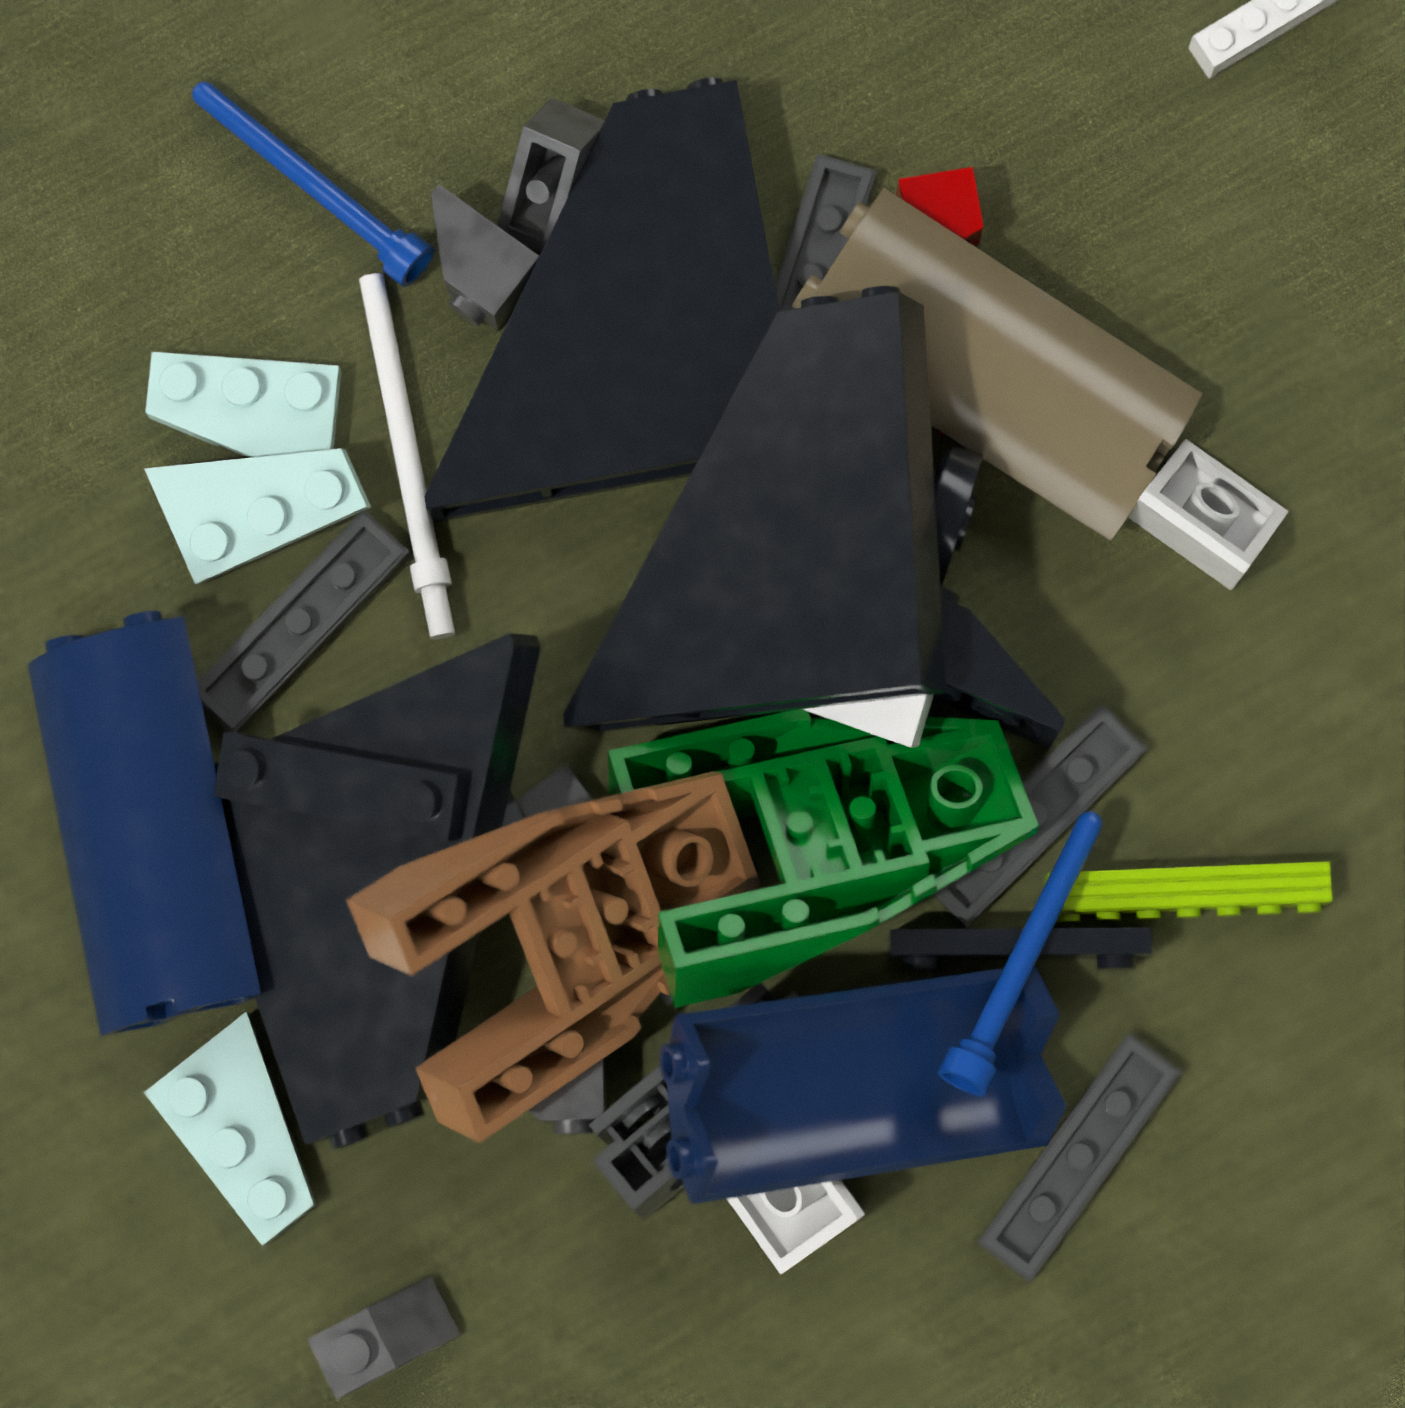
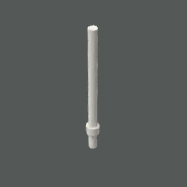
[359,273,455,640]

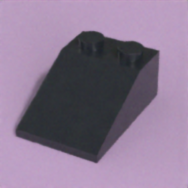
[932,586,1066,750]

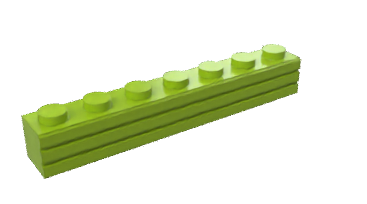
[1044,861,1332,923]

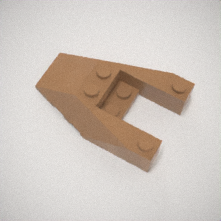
[346,771,760,1143]

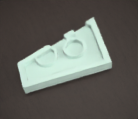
[145,352,341,458]
[145,448,371,584]
[144,1011,317,1246]

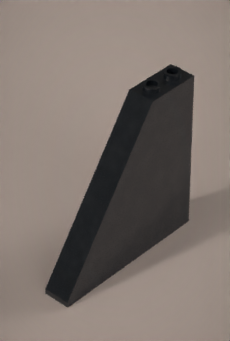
[424,77,780,523]
[563,286,946,733]
[214,633,541,1150]

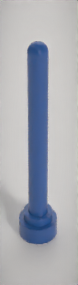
[192,82,435,287]
[938,811,1103,1097]

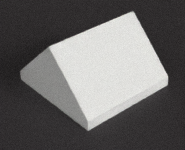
[1128,439,1289,591]
[727,1180,865,1275]

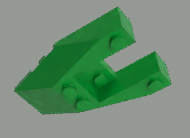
[608,710,1039,1008]

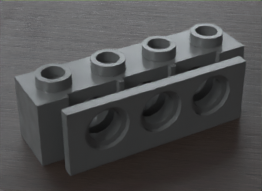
[589,982,799,1220]

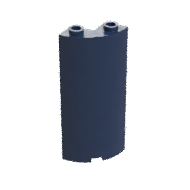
[28,611,261,1036]
[659,965,1067,1205]

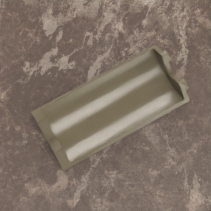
[792,188,1202,541]

